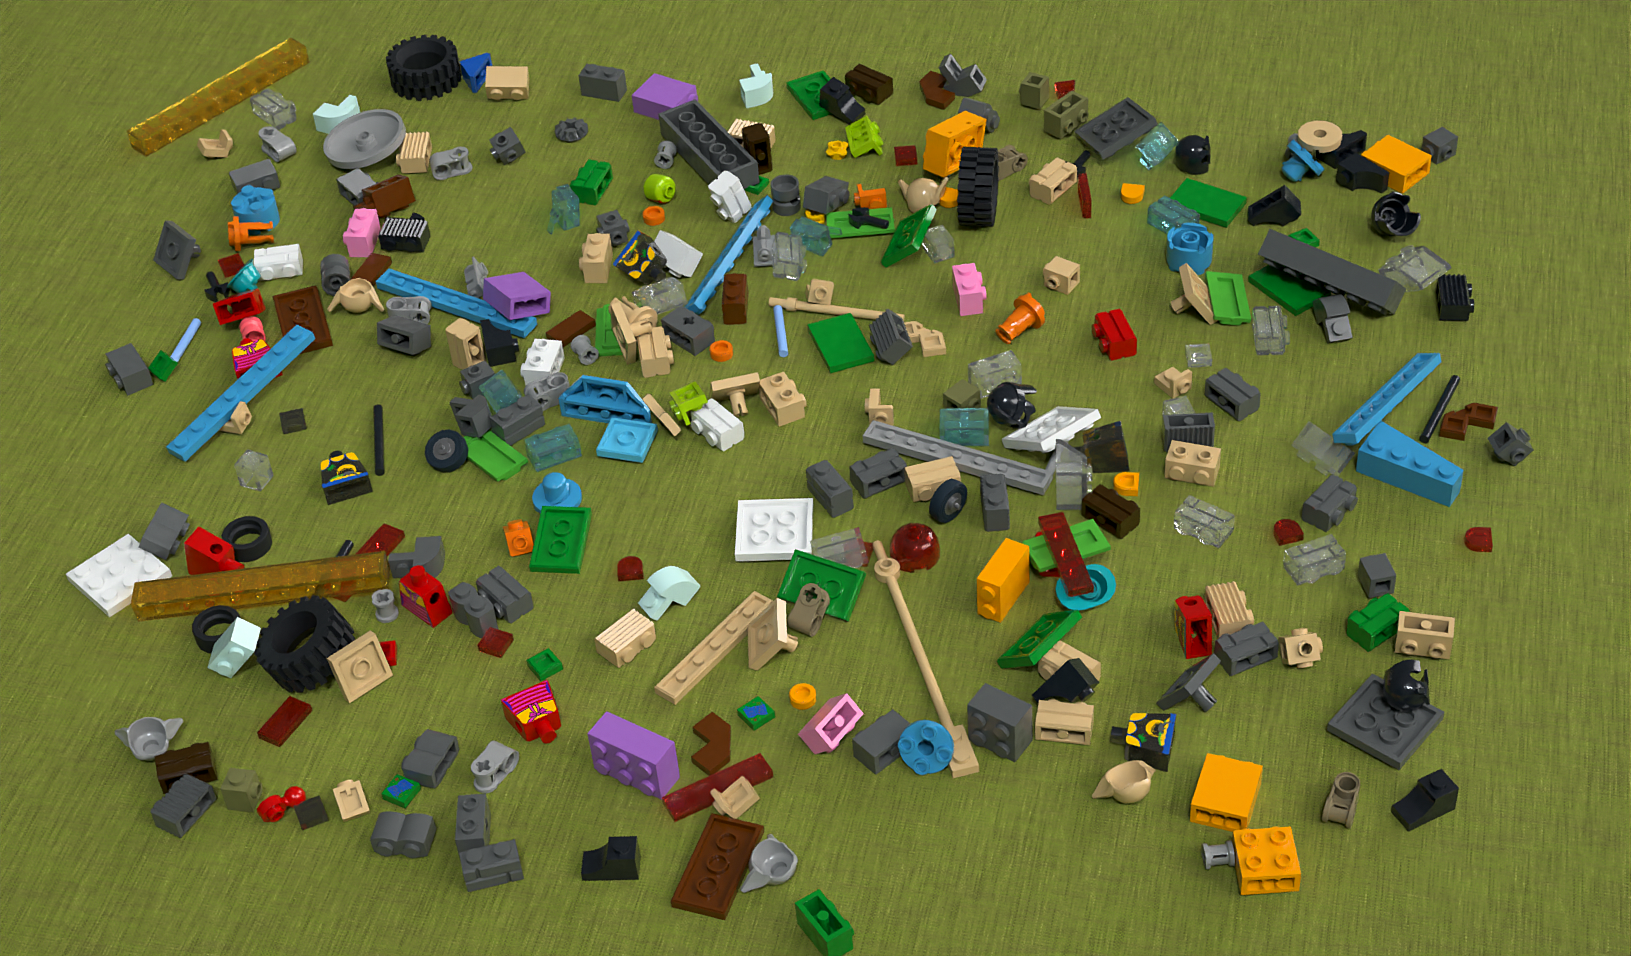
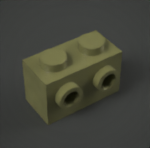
[1044,91,1089,139]

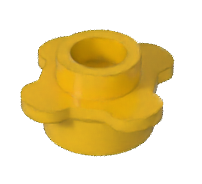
[826,141,849,160]

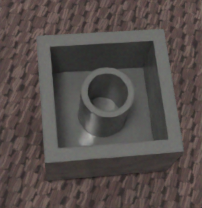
[967,683,1033,762]

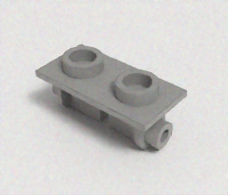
[753,225,777,267]
[464,256,488,298]

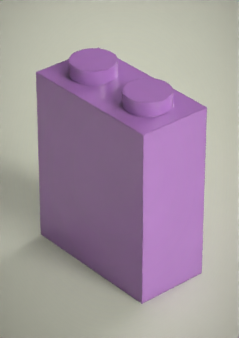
[632,73,698,120]
[483,272,551,320]

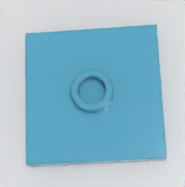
[596,417,658,463]

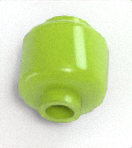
[643,174,676,204]

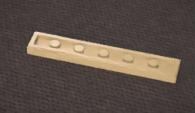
[654,591,773,705]

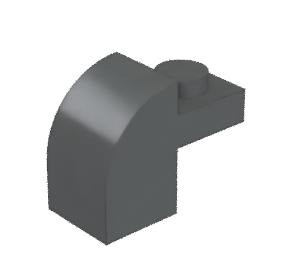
[938,53,987,97]
[1312,294,1353,344]
[449,395,492,438]
[388,536,445,578]

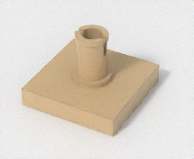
[1171,263,1218,325]
[611,302,652,365]
[709,372,760,417]
[748,598,798,671]
[327,630,393,703]

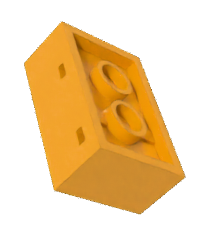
[923,111,986,178]

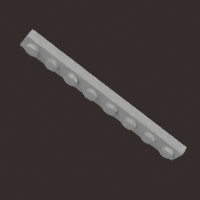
[863,420,1053,495]

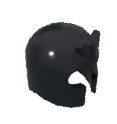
[1175,135,1211,175]
[1384,659,1430,712]

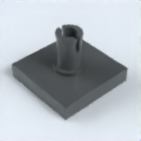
[153,221,201,279]
[1156,653,1221,712]

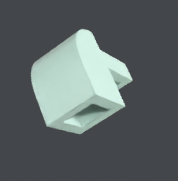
[739,63,773,108]
[313,95,360,134]
[638,566,701,621]

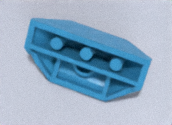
[558,375,652,423]

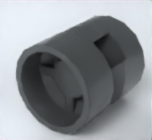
[770,174,801,216]
[320,254,351,296]

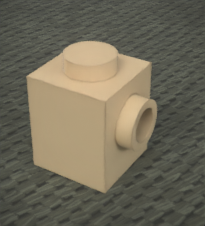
[1043,256,1080,295]

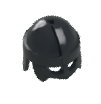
[1371,192,1421,237]
[987,382,1037,429]

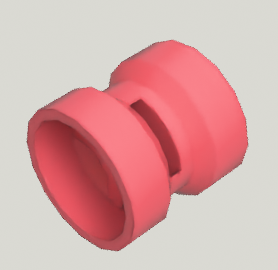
[239,316,266,341]

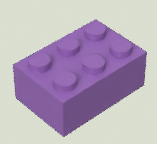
[587,711,680,800]

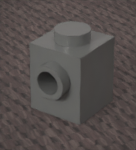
[1421,127,1458,165]
[459,360,499,400]
[1358,553,1396,598]

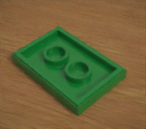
[786,70,832,120]
[1166,178,1247,228]
[881,204,937,268]
[1248,265,1331,316]
[807,313,875,373]
[529,506,592,574]
[777,549,867,622]
[997,610,1082,669]

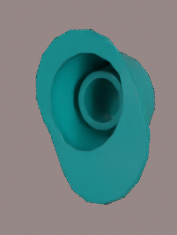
[227,259,261,293]
[1055,564,1116,611]

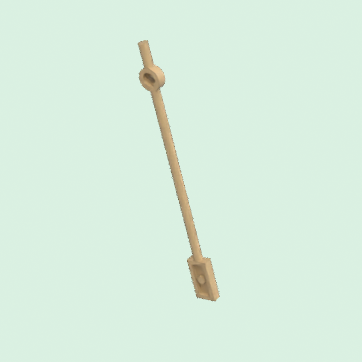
[872,540,979,778]

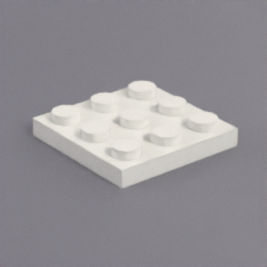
[1001,406,1101,453]
[735,498,813,561]
[66,534,172,617]

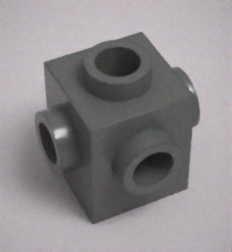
[489,127,526,165]
[596,210,630,246]
[1487,422,1534,466]

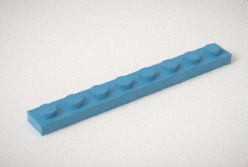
[685,195,773,315]
[376,269,537,338]
[166,325,316,462]
[1332,353,1442,446]

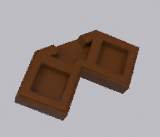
[919,71,955,110]
[1439,403,1498,441]
[691,712,731,777]

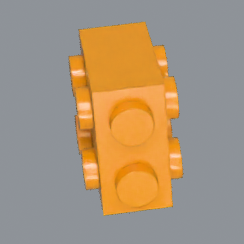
[1232,826,1301,895]

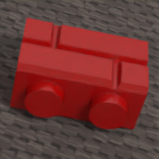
[1092,308,1137,361]

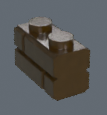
[845,64,893,105]
[742,123,773,175]
[1081,484,1140,540]
[154,742,218,794]

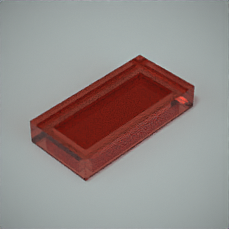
[1078,173,1092,219]
[257,696,313,747]

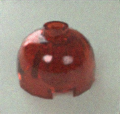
[890,523,940,573]

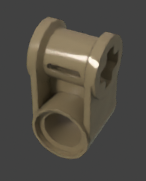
[997,144,1028,180]
[787,583,830,637]
[1322,772,1360,829]

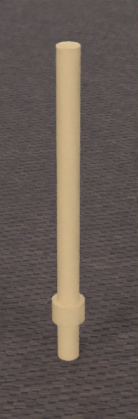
[769,297,905,321]

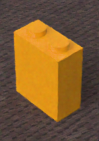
[1361,135,1432,194]
[977,538,1030,623]
[1190,753,1263,832]

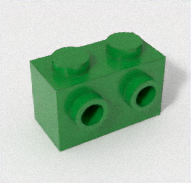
[795,889,854,956]

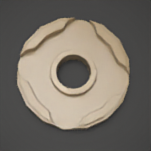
[1298,121,1342,153]

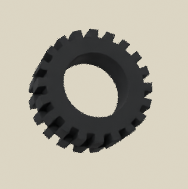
[386,35,462,101]
[957,147,999,227]
[255,595,355,693]

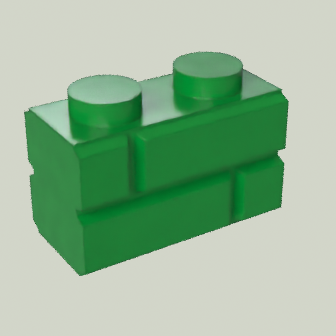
[570,159,613,206]
[1346,593,1410,652]

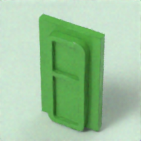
[826,207,895,238]
[1205,271,1251,325]
[595,304,623,357]
[463,430,528,482]
[1022,519,1111,573]

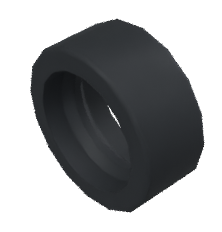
[221,516,272,562]
[192,605,241,654]

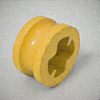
[805,209,826,227]

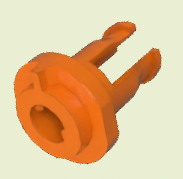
[227,216,274,251]
[995,292,1045,344]

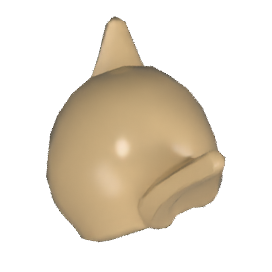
[898,177,948,213]
[327,278,384,313]
[1092,760,1156,804]

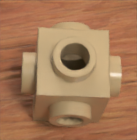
[1278,628,1323,668]

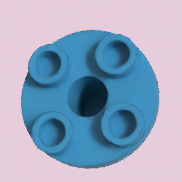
[1282,139,1325,182]
[532,472,582,513]
[898,720,954,775]

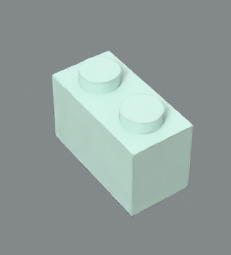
[207,617,261,678]

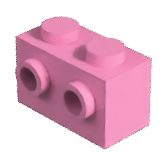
[343,208,381,257]
[952,263,987,316]
[798,693,864,754]

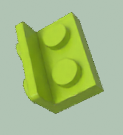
[845,116,884,158]
[669,381,708,426]

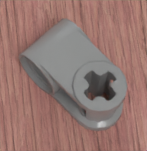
[259,126,296,162]
[429,147,472,180]
[386,296,431,324]
[524,372,570,411]
[471,741,519,793]

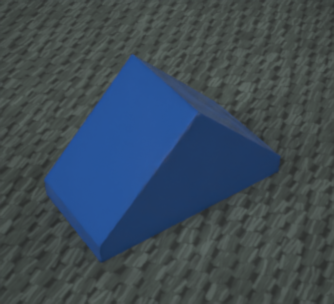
[459,53,492,93]

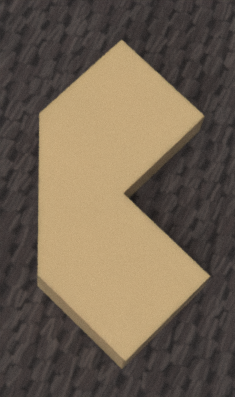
[904,321,946,357]
[641,394,681,436]

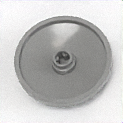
[323,109,406,169]

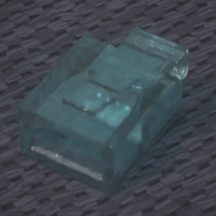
[1135,122,1179,171]
[547,184,580,235]
[789,216,842,257]
[479,370,523,413]

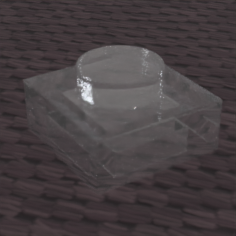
[1185,343,1212,368]

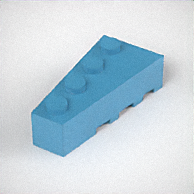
[1356,421,1464,507]

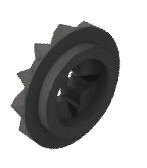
[555,117,588,141]

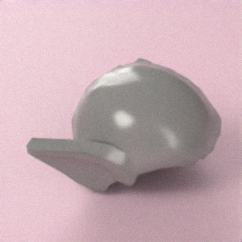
[115,717,183,761]
[740,834,798,893]

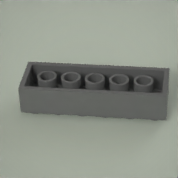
[658,99,759,189]
[1258,229,1406,315]

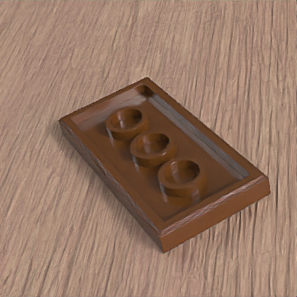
[272,285,333,354]
[671,813,765,920]

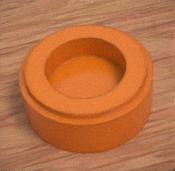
[643,206,665,226]
[709,340,733,362]

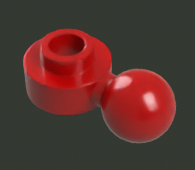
[257,786,306,822]

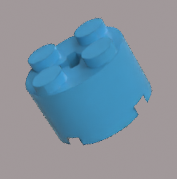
[231,185,280,235]
[1166,223,1213,275]

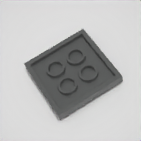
[1074,97,1158,159]
[1327,674,1444,770]

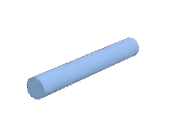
[773,305,788,357]
[171,318,201,362]

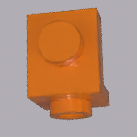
[853,184,887,209]
[503,519,534,557]

